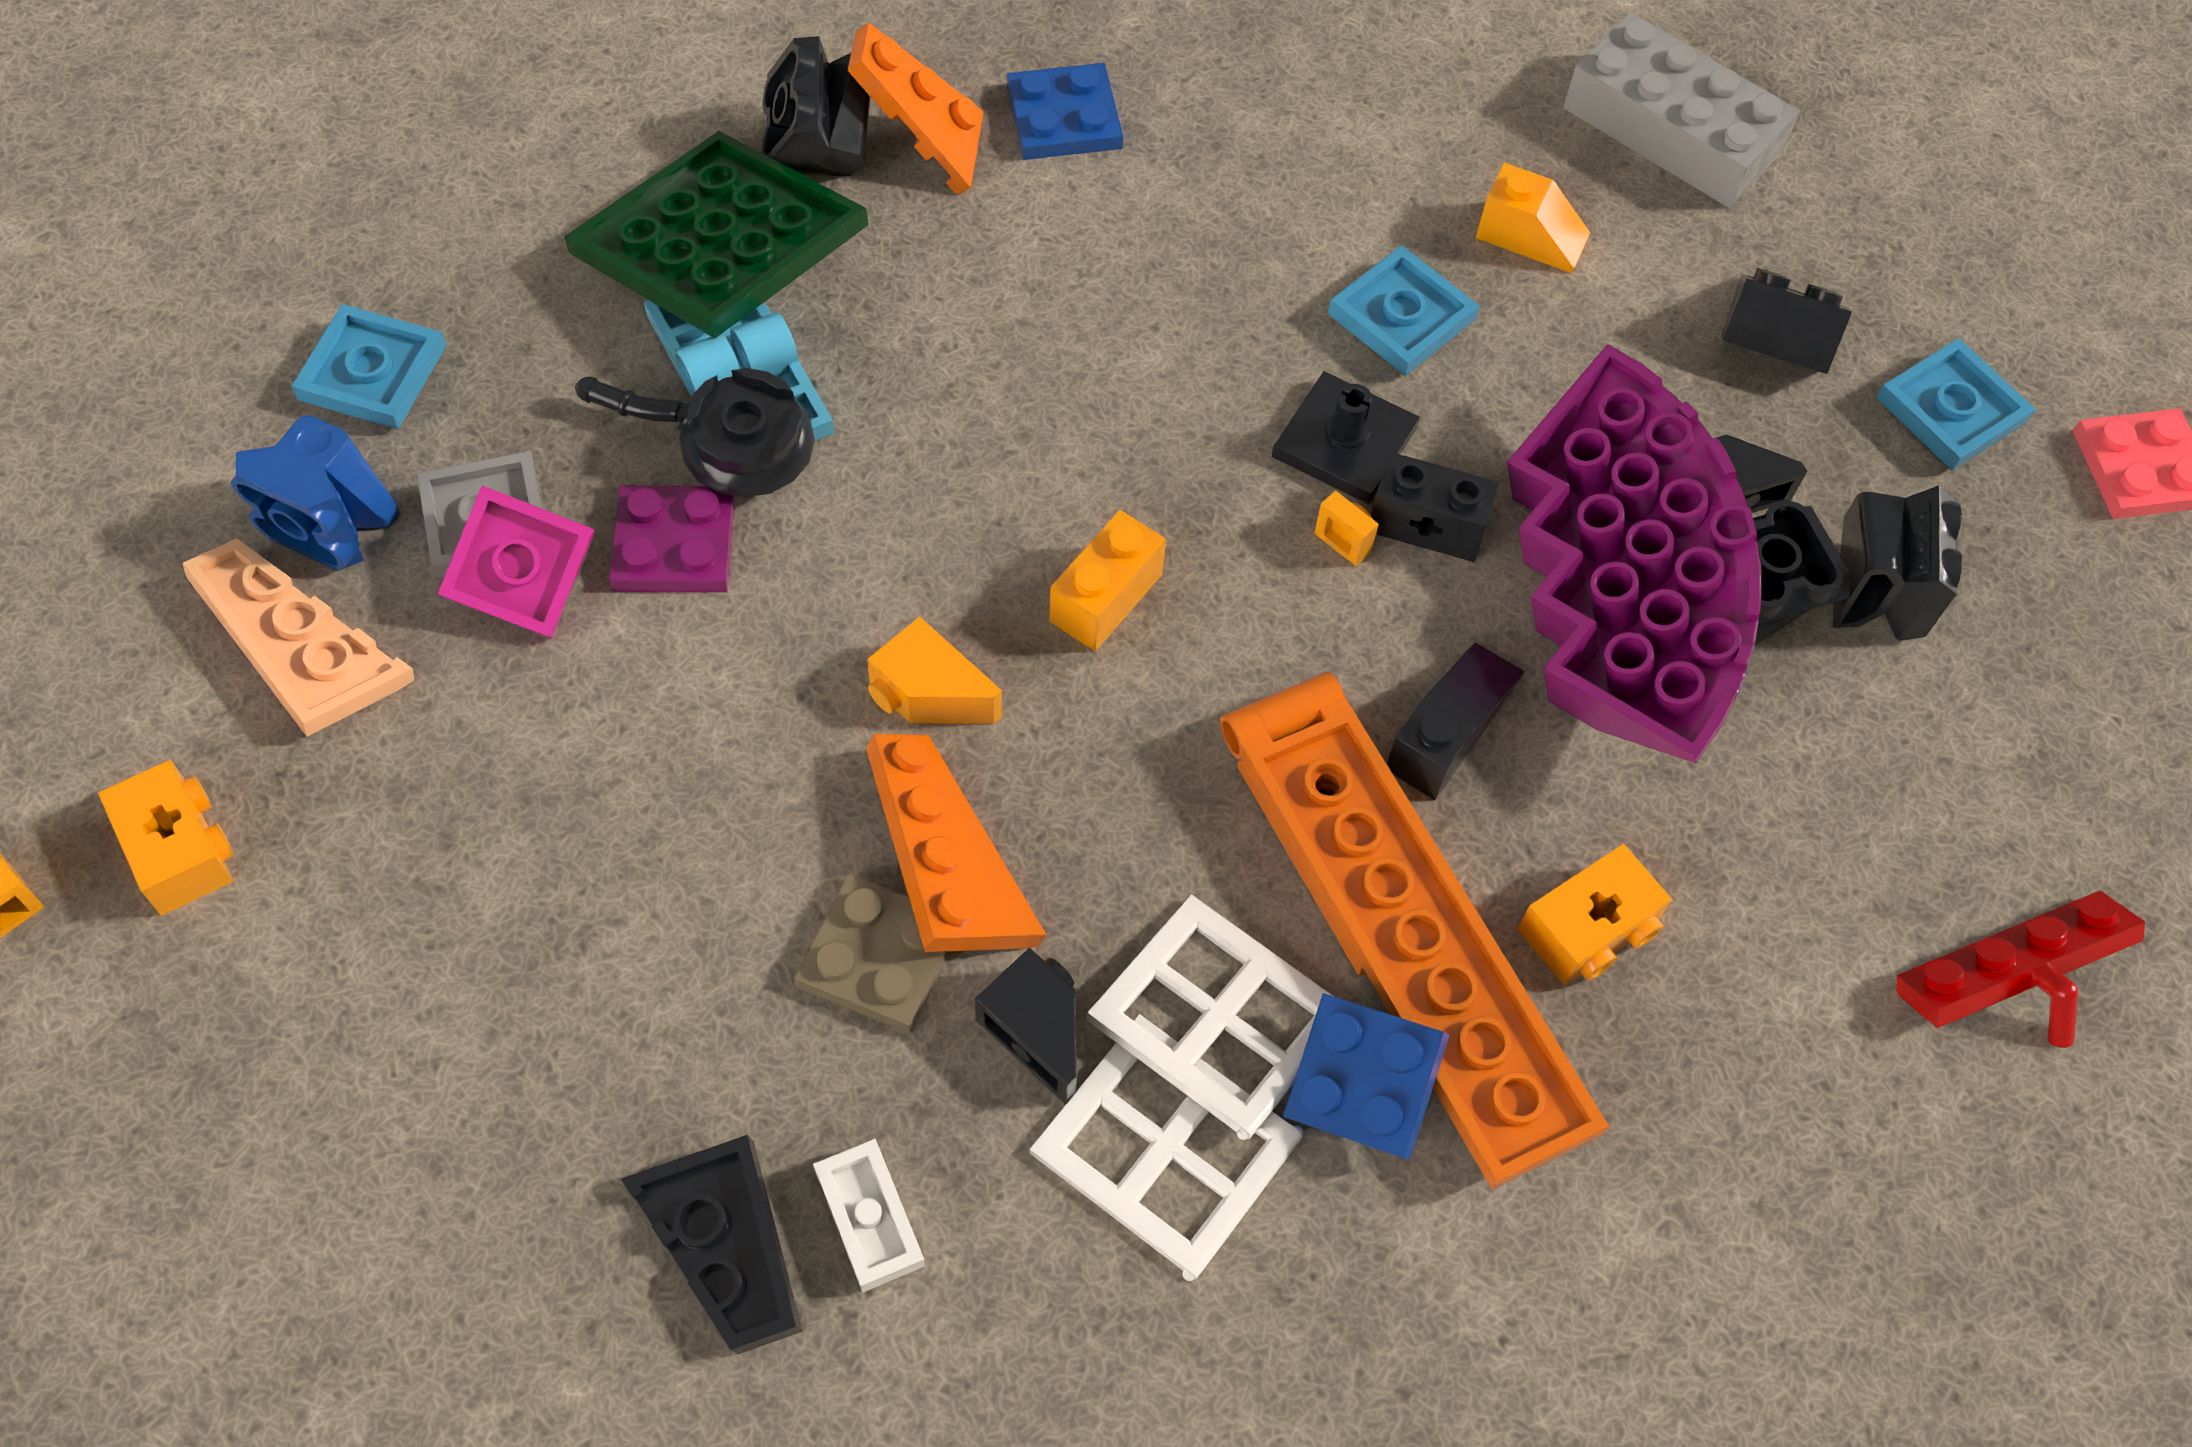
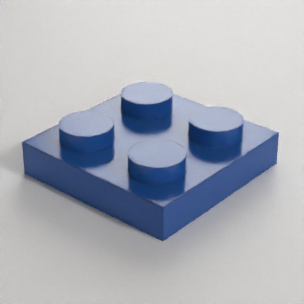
[1007,63,1123,160]
[1283,993,1449,1160]

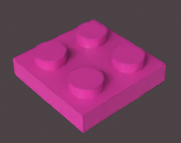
[438,485,595,639]

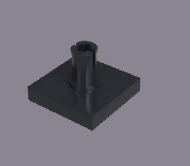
[1271,371,1420,504]

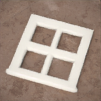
[1086,894,1333,1140]
[1030,1014,1303,1281]

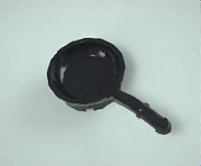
[575,368,815,498]

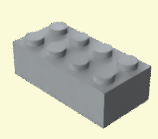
[1563,12,1800,208]

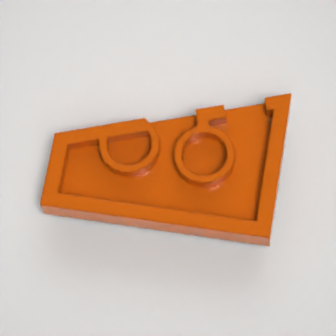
[848,22,984,194]

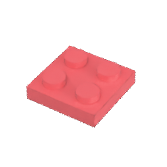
[2073,408,2192,519]

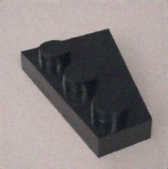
[621,1135,803,1354]

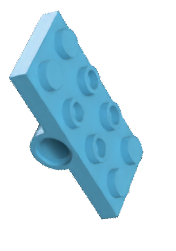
[644,300,835,441]

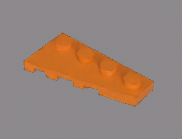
[866,734,1047,952]

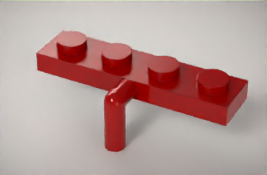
[1896,890,2145,1048]

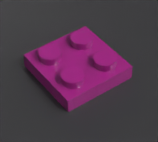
[609,485,735,593]

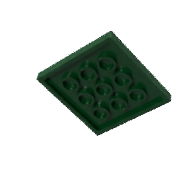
[564,131,869,339]

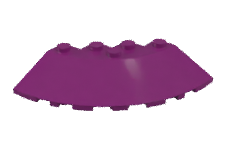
[1507,344,1761,764]

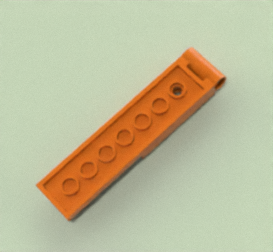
[1220,672,1610,1190]

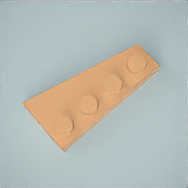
[182,538,414,737]

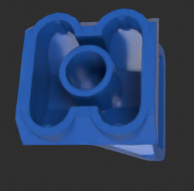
[231,415,400,571]

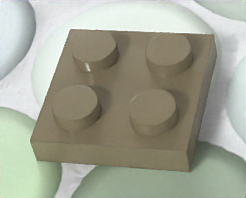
[794,873,950,1034]

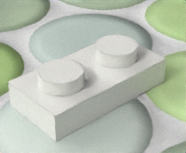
[813,1139,925,1293]

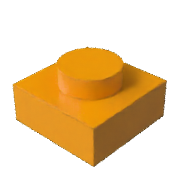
[1314,490,1379,566]

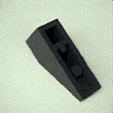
[1387,642,1525,800]

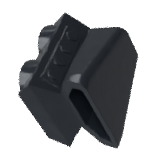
[762,36,871,176]
[1833,485,1962,640]
[1753,500,1850,645]

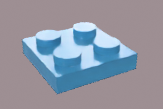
[1328,245,1480,376]
[291,304,447,429]
[1876,338,2036,471]

